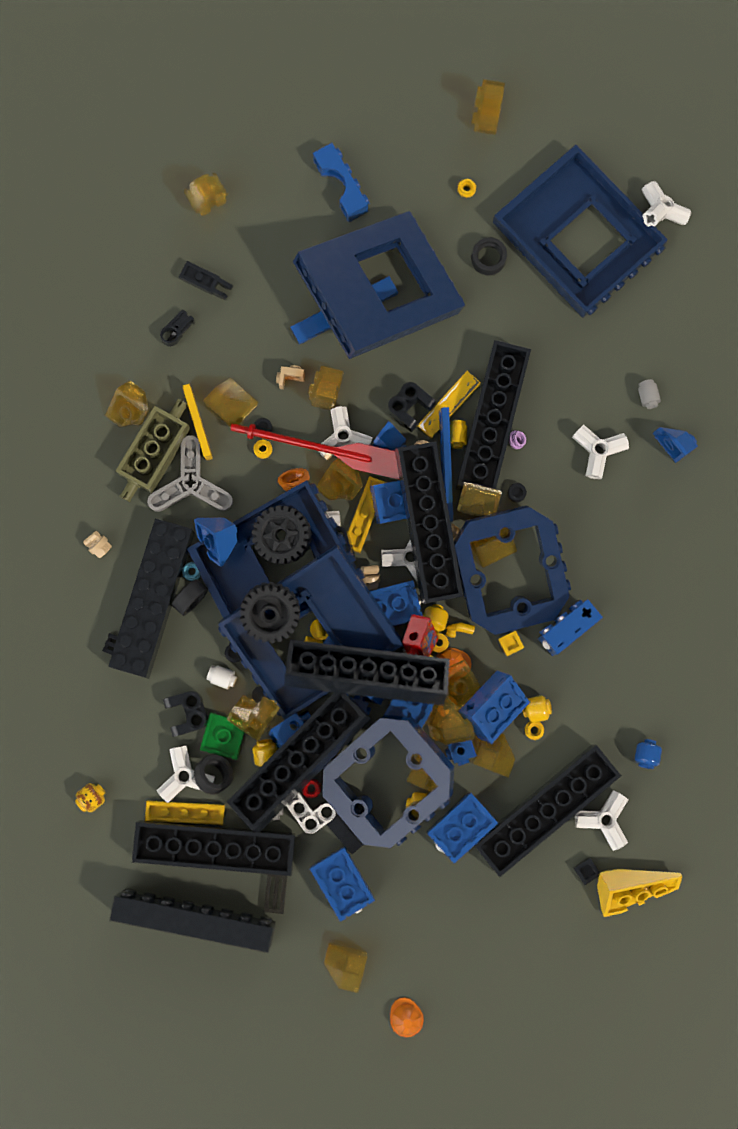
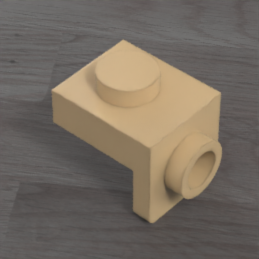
[276,365,305,390]

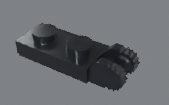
[178,261,233,300]

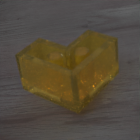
[471,79,505,135]
[308,366,343,410]
[226,694,280,741]

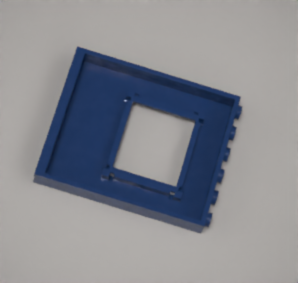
[492,145,668,318]
[293,211,465,359]
[187,480,365,620]
[218,544,403,720]

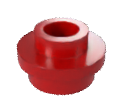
[302,779,321,798]

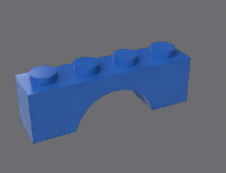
[313,143,370,222]

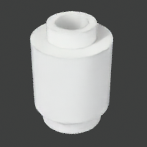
[207,665,237,690]

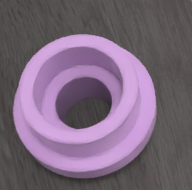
[509,430,526,450]

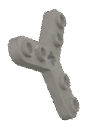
[147,435,233,512]

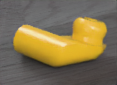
[446,622,475,638]

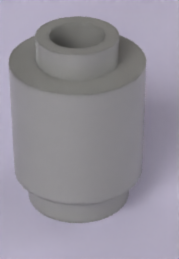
[638,379,661,409]

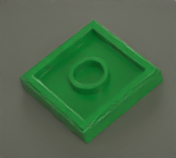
[200,712,248,760]

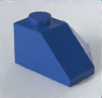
[372,421,406,451]
[653,427,698,463]
[194,518,237,567]

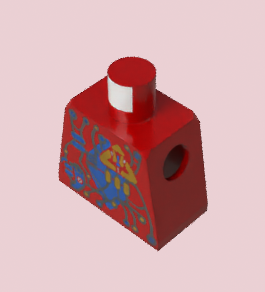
[402,614,438,656]

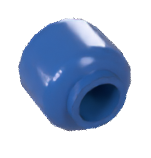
[634,739,662,769]

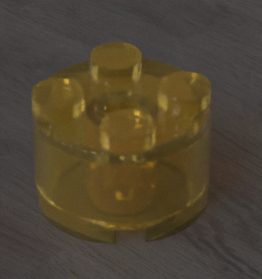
[184,173,228,216]

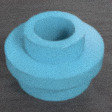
[182,562,201,581]

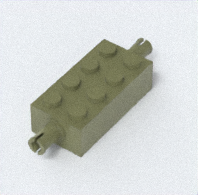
[116,399,191,502]

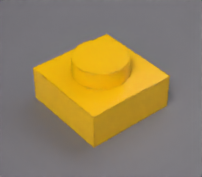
[498,631,524,657]

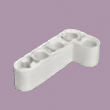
[286,792,336,834]

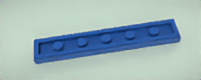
[291,276,398,345]
[439,407,453,523]

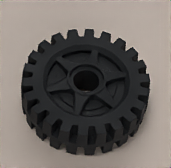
[252,506,312,564]
[240,582,300,643]

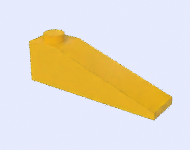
[597,869,682,917]

